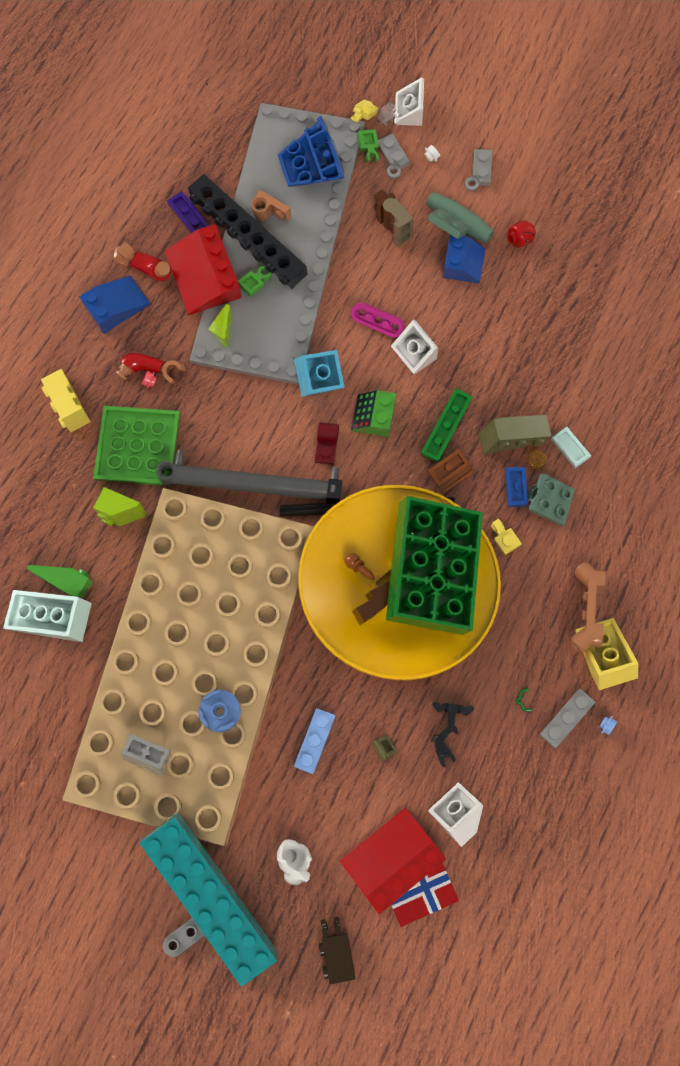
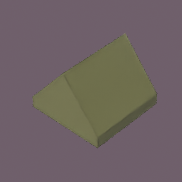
[371,735,397,762]

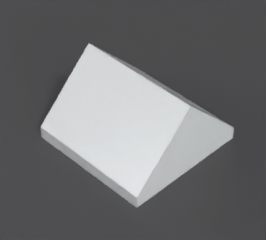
[394,77,424,126]
[391,320,438,374]

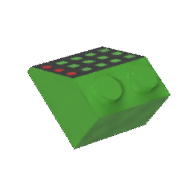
[351,390,396,437]

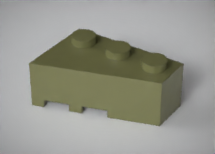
[478,415,551,455]

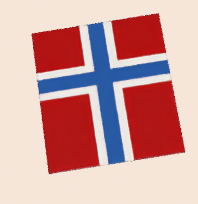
[392,863,459,927]

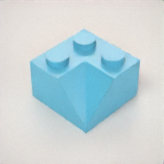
[294,350,345,397]

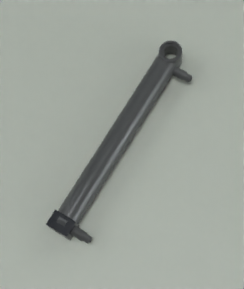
[157,450,342,503]

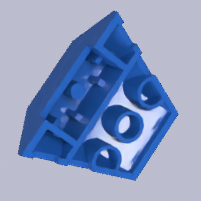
[278,116,344,187]

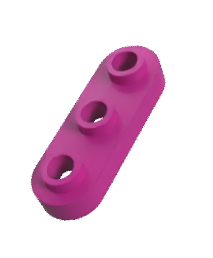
[351,302,405,338]

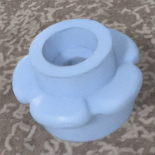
[599,716,618,735]

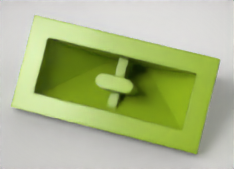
[208,304,232,347]

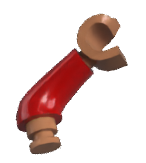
[113,241,171,281]
[115,353,187,385]

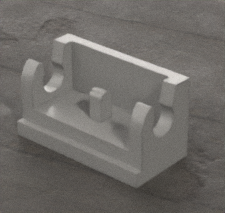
[121,734,170,776]

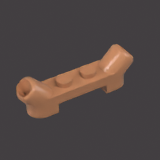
[571,562,606,653]

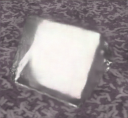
[376,101,399,126]

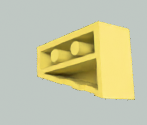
[41,369,91,432]

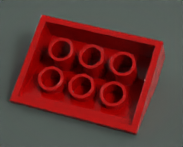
[164,224,241,316]
[339,808,446,915]

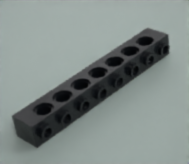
[188,174,308,289]

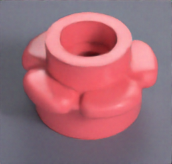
[141,370,157,389]

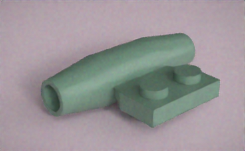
[426,192,495,243]

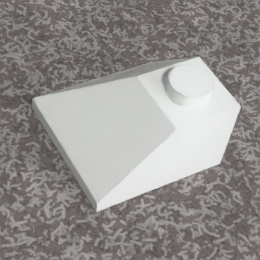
[428,782,483,847]

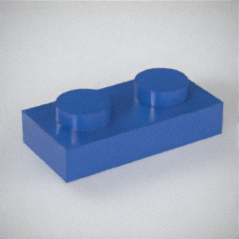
[505,467,528,507]

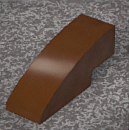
[352,581,390,626]

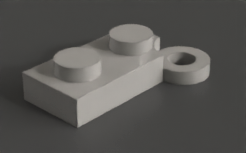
[378,133,410,179]
[464,149,492,191]

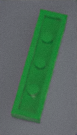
[421,388,473,463]

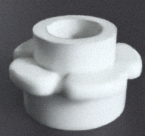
[424,145,440,162]

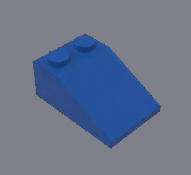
[79,276,151,334]

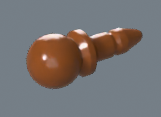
[344,553,375,580]

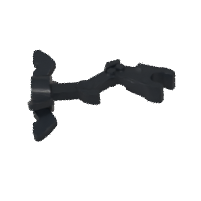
[431,702,474,767]

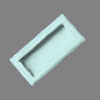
[551,427,591,469]

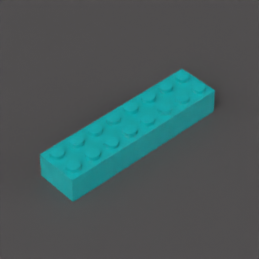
[139,812,279,987]

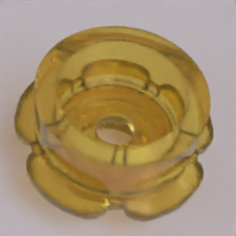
[528,450,547,469]

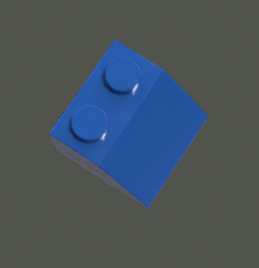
[443,234,485,283]

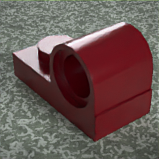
[315,422,339,465]

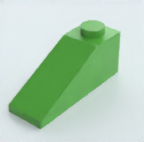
[26,565,93,599]

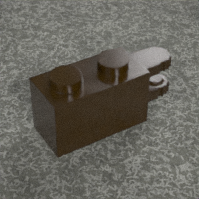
[319,917,356,984]

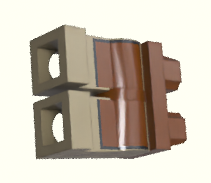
[374,190,413,247]

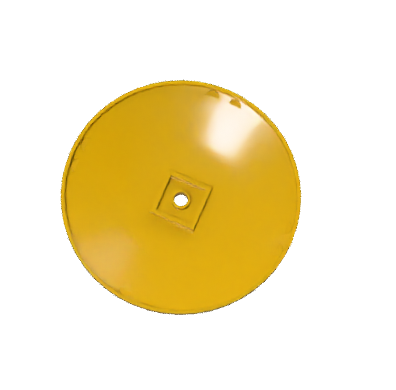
[298,485,501,680]

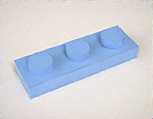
[294,708,336,774]

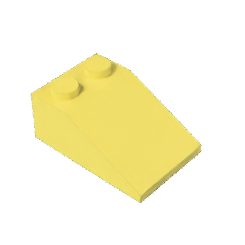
[575,618,639,690]

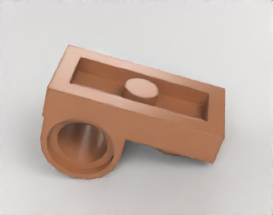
[251,190,292,222]

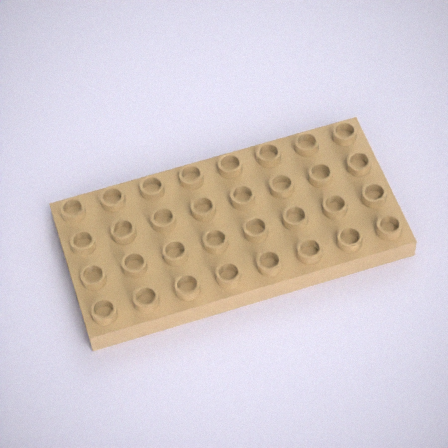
[62,488,314,846]

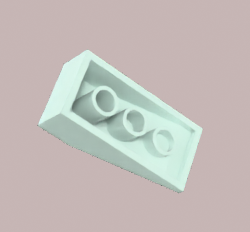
[3,590,92,642]

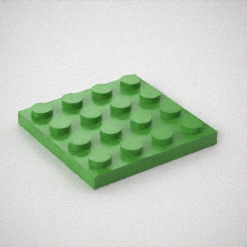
[93,406,180,486]

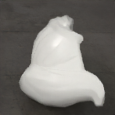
[277,839,312,885]

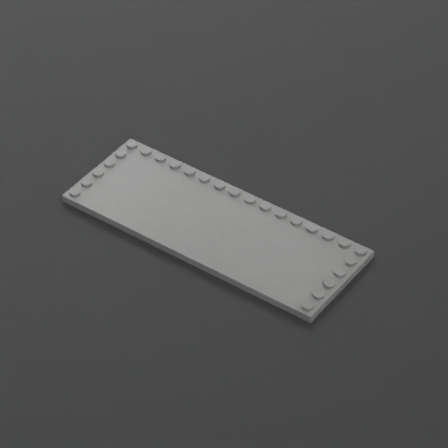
[189,103,365,385]

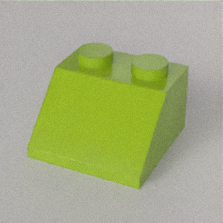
[93,487,147,526]

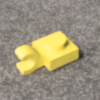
[351,99,379,122]
[490,519,522,556]

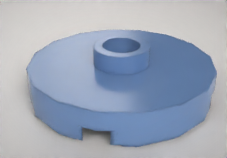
[198,690,241,733]

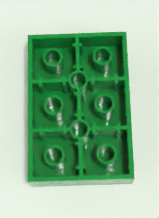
[386,496,483,635]

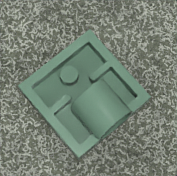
[528,474,575,526]

